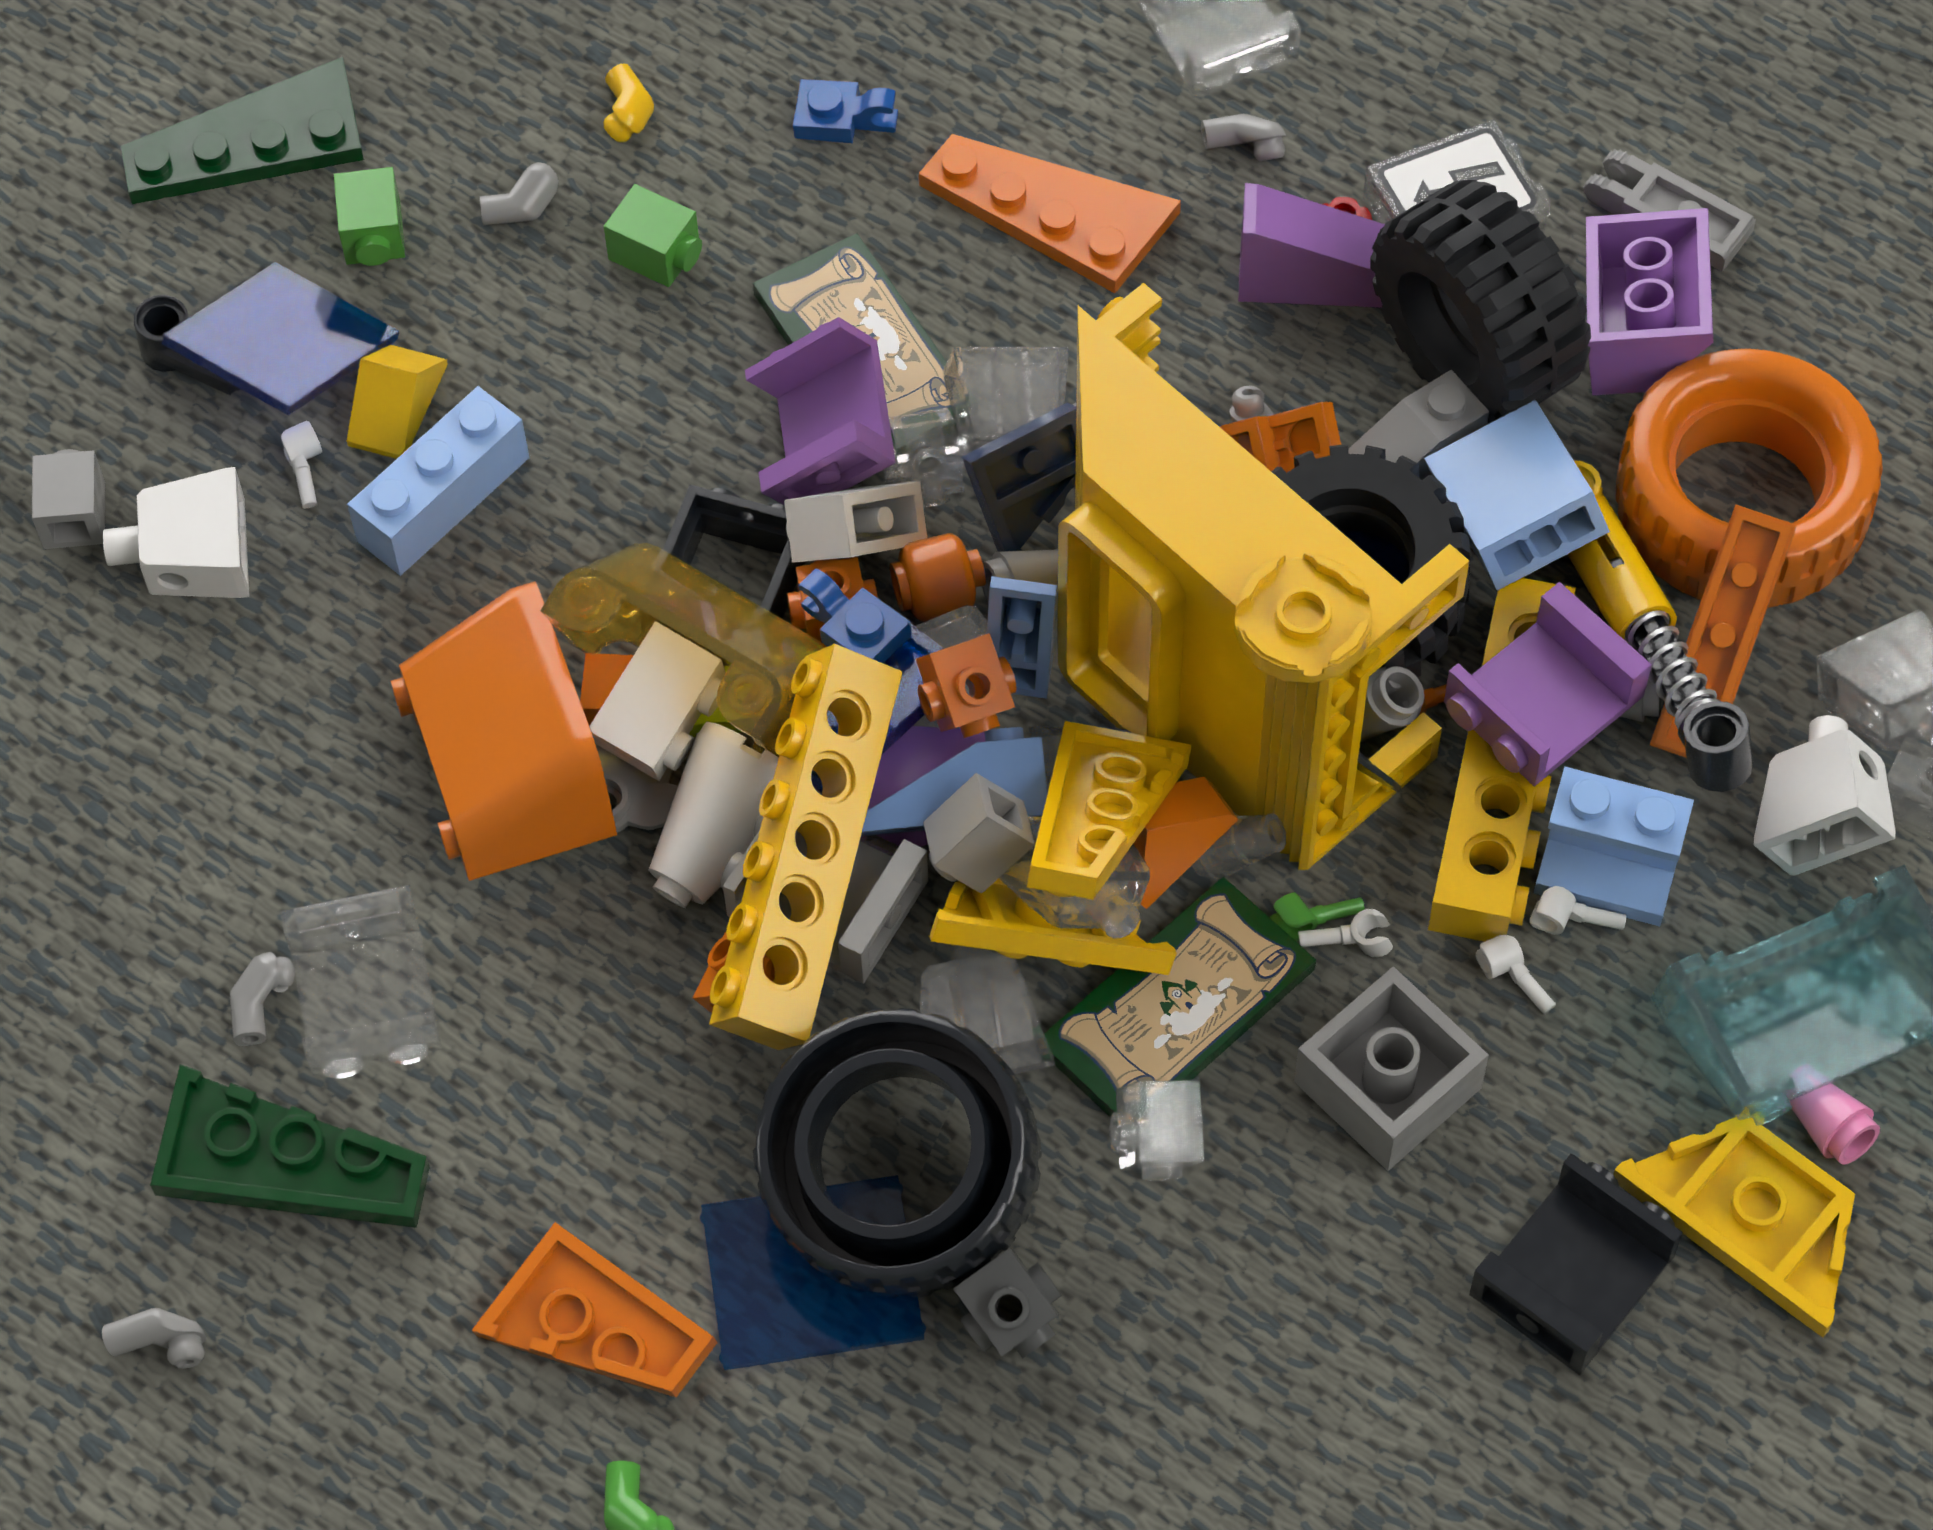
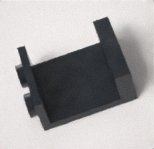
[1469,1153,1683,1375]

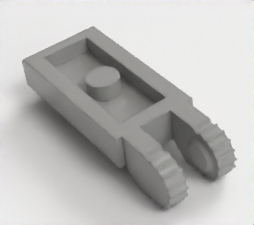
[1582,149,1756,272]

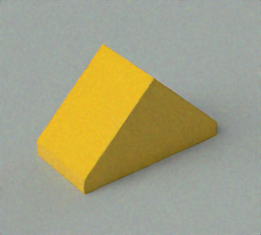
[346,345,448,459]

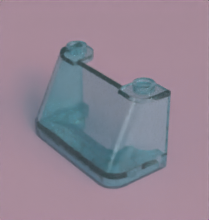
[1651,865,1933,1126]

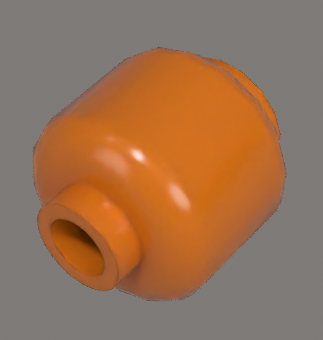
[890,533,986,622]

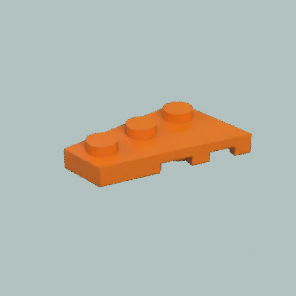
[471,1222,718,1397]

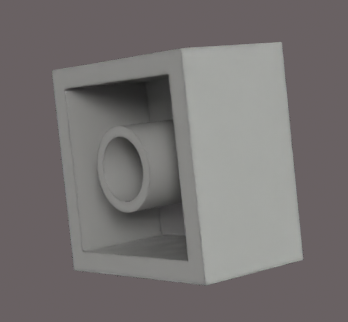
[1294,966,1489,1171]

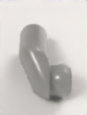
[1201,113,1286,161]
[230,952,295,1046]

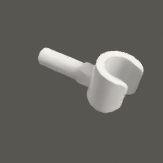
[281,421,322,509]
[1530,886,1626,935]
[1298,909,1393,957]
[1475,935,1556,1015]

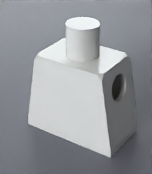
[103,467,249,598]
[1754,715,1895,876]

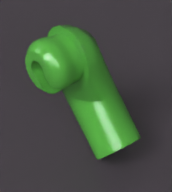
[604,1461,675,1530]

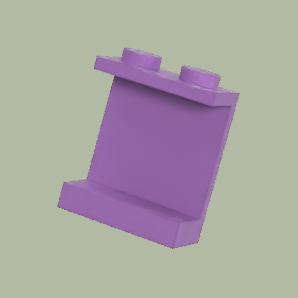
[745,317,896,505]
[1444,582,1652,787]

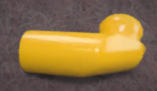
[603,63,654,143]

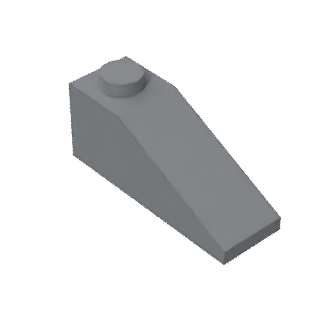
[1341,370,1489,535]

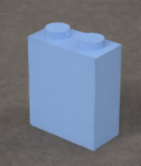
[1424,400,1610,591]

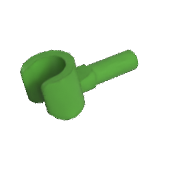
[1270,892,1365,941]

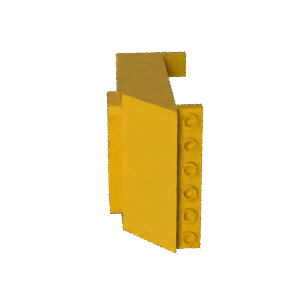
[1058,283,1469,870]

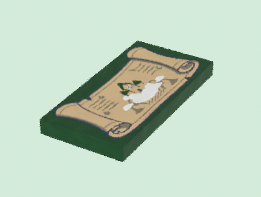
[753,233,977,456]
[1037,876,1316,1135]

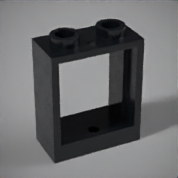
[639,485,805,665]

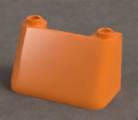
[390,581,617,881]

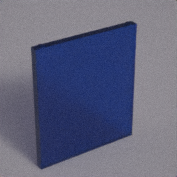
[162,262,399,416]
[700,1175,926,1370]

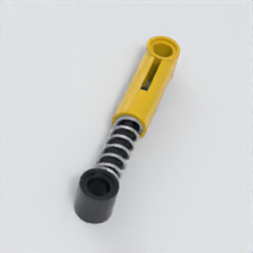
[1567,460,1753,792]

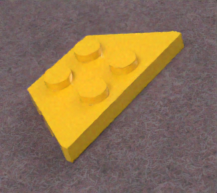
[929,866,1177,975]
[1613,1113,1855,1338]

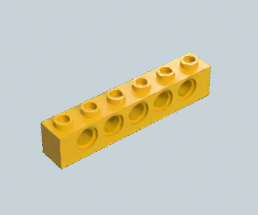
[1428,578,1576,942]
[709,644,902,1050]

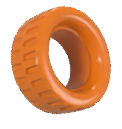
[1616,349,1883,608]

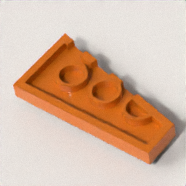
[919,134,1181,293]

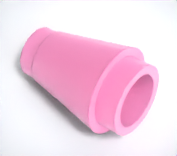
[1781,1067,1880,1165]

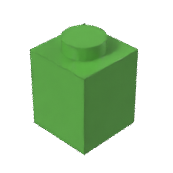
[334,167,405,266]
[603,184,702,287]

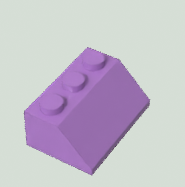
[1586,208,1713,395]

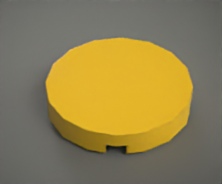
[1234,553,1372,683]

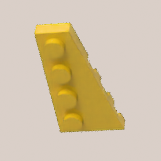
[1027,721,1192,900]

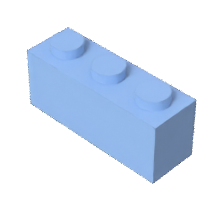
[347,386,529,576]

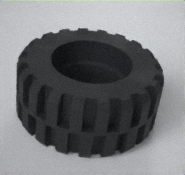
[1370,180,1591,424]
[1271,444,1470,678]

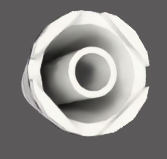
[649,722,779,908]

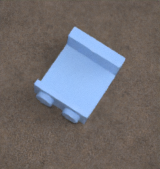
[1534,766,1694,926]

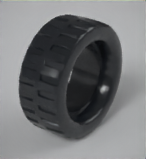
[753,1008,1042,1299]

